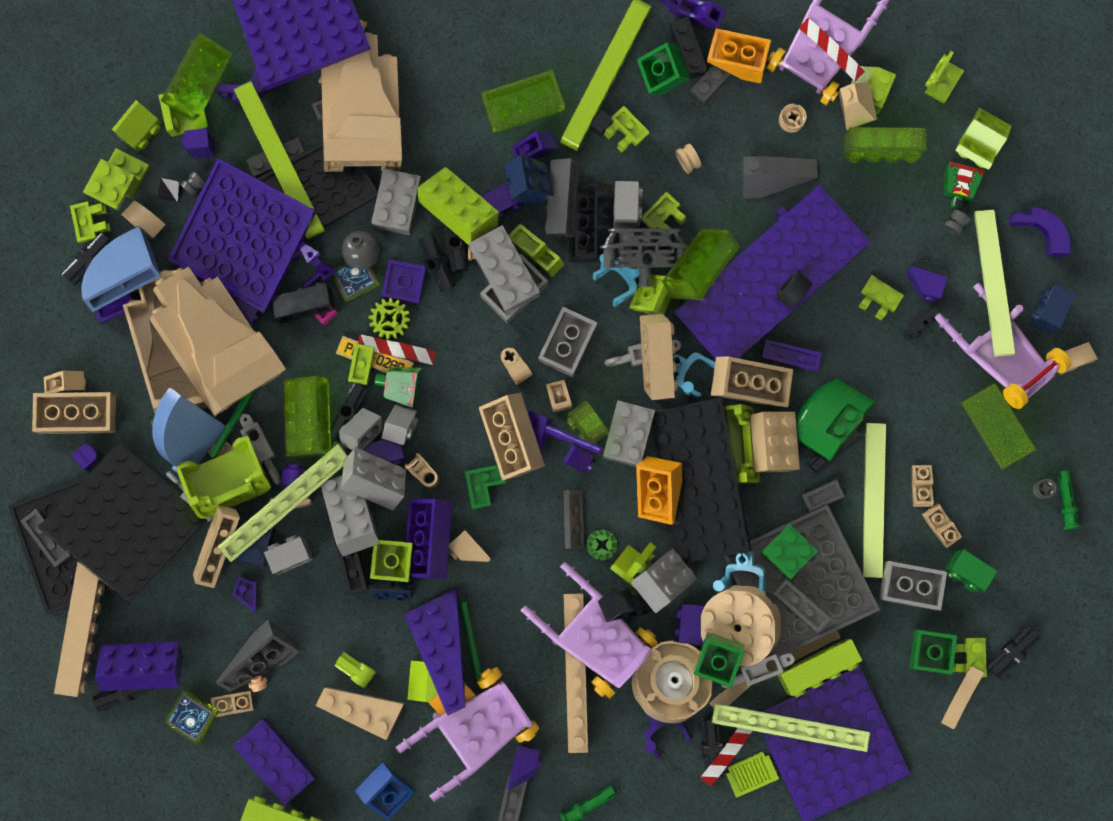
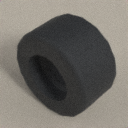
[776,271,812,309]

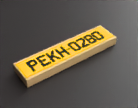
[336,336,414,373]

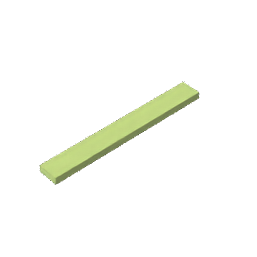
[974,210,1015,357]
[862,423,886,578]
[217,444,348,562]
[711,703,870,752]

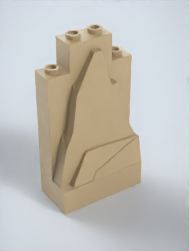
[321,33,402,172]
[150,267,286,417]
[123,270,208,413]

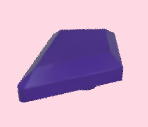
[232,577,257,612]

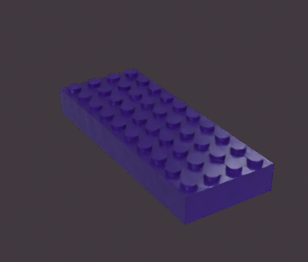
[674,185,871,361]

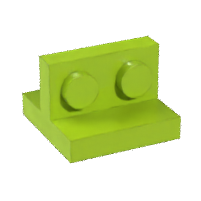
[629,274,675,315]
[610,542,656,588]

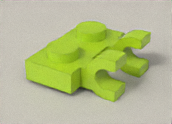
[604,106,650,153]
[641,192,686,235]
[70,201,111,243]
[858,275,904,320]
[953,638,987,677]

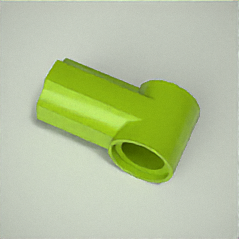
[334,652,376,688]

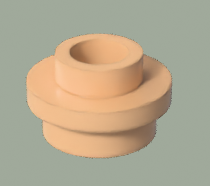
[248,675,268,692]

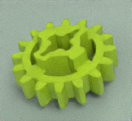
[368,298,411,340]

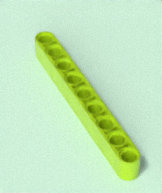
[560,0,652,151]
[234,81,325,239]

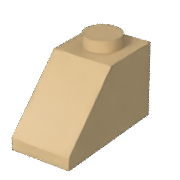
[44,371,86,393]
[449,531,492,562]

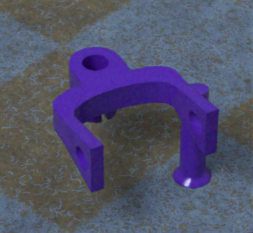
[294,241,336,288]
[644,715,691,759]

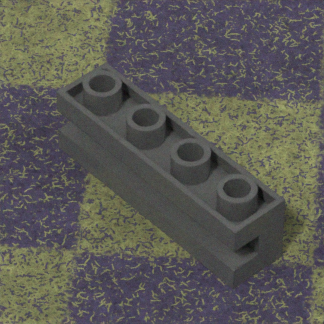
[545,158,580,238]

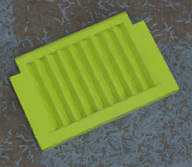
[726,751,779,798]

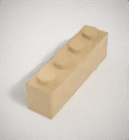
[193,505,240,588]

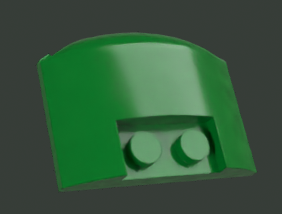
[796,379,875,461]

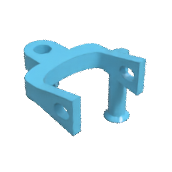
[593,254,639,307]
[673,352,715,399]
[713,551,766,595]

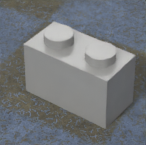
[382,404,418,445]
[339,408,383,450]

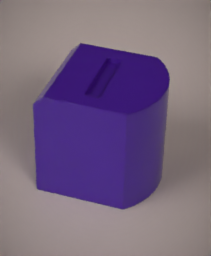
[72,444,101,471]

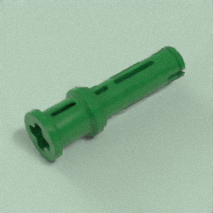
[1058,470,1081,530]
[559,785,617,821]

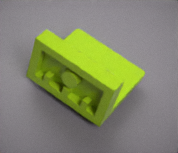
[924,51,964,104]
[159,92,208,137]

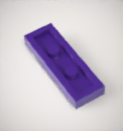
[761,339,822,372]

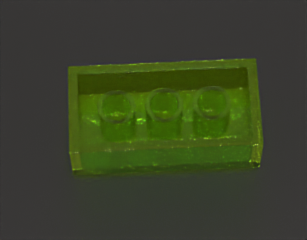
[160,33,232,121]
[481,70,565,134]
[844,127,926,163]
[662,229,740,300]
[284,376,331,458]
[961,383,1036,469]

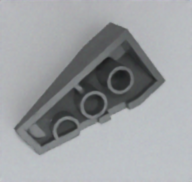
[741,156,818,199]
[216,620,300,692]

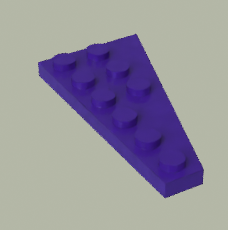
[404,589,466,715]

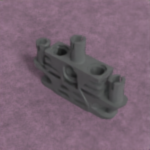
[600,229,689,287]

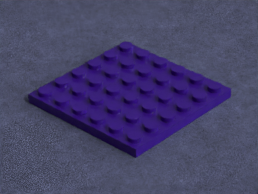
[232,0,371,91]
[168,158,317,313]
[760,666,910,821]

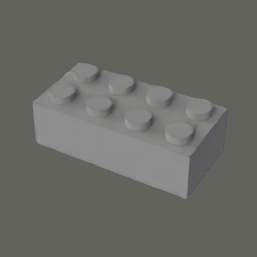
[468,225,540,314]
[321,476,380,556]

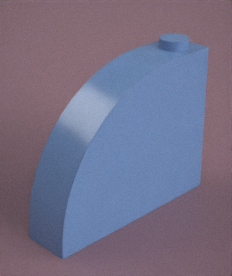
[81,226,161,312]
[152,387,226,473]

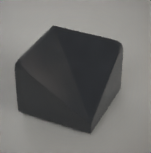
[590,110,612,138]
[157,178,182,202]

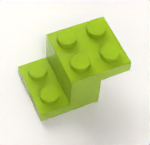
[955,108,1012,170]
[83,148,150,210]

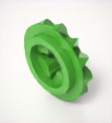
[587,530,617,560]

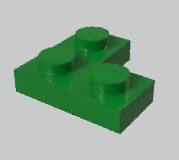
[465,465,506,510]

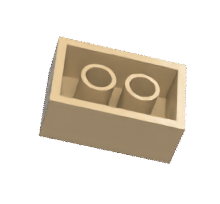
[750,412,800,473]

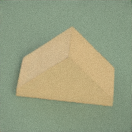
[546,380,572,413]

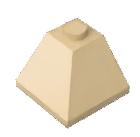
[839,82,877,130]

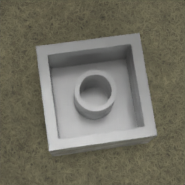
[264,535,314,575]

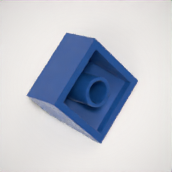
[355,762,415,821]

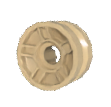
[779,103,807,133]
[675,144,702,174]

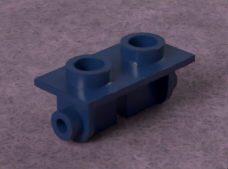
[372,579,412,601]

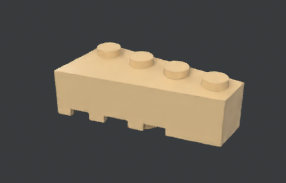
[316,687,405,740]

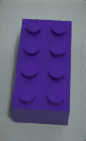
[406,499,452,580]
[95,642,183,691]
[233,718,317,806]

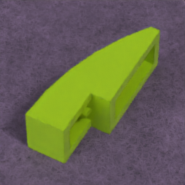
[508,224,565,278]

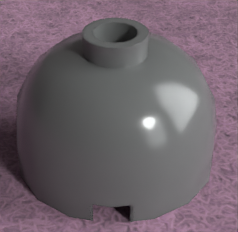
[341,231,381,270]

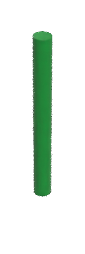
[209,392,254,458]
[459,602,482,680]

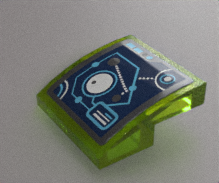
[333,263,380,303]
[164,689,219,744]

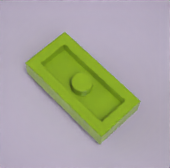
[348,344,375,385]

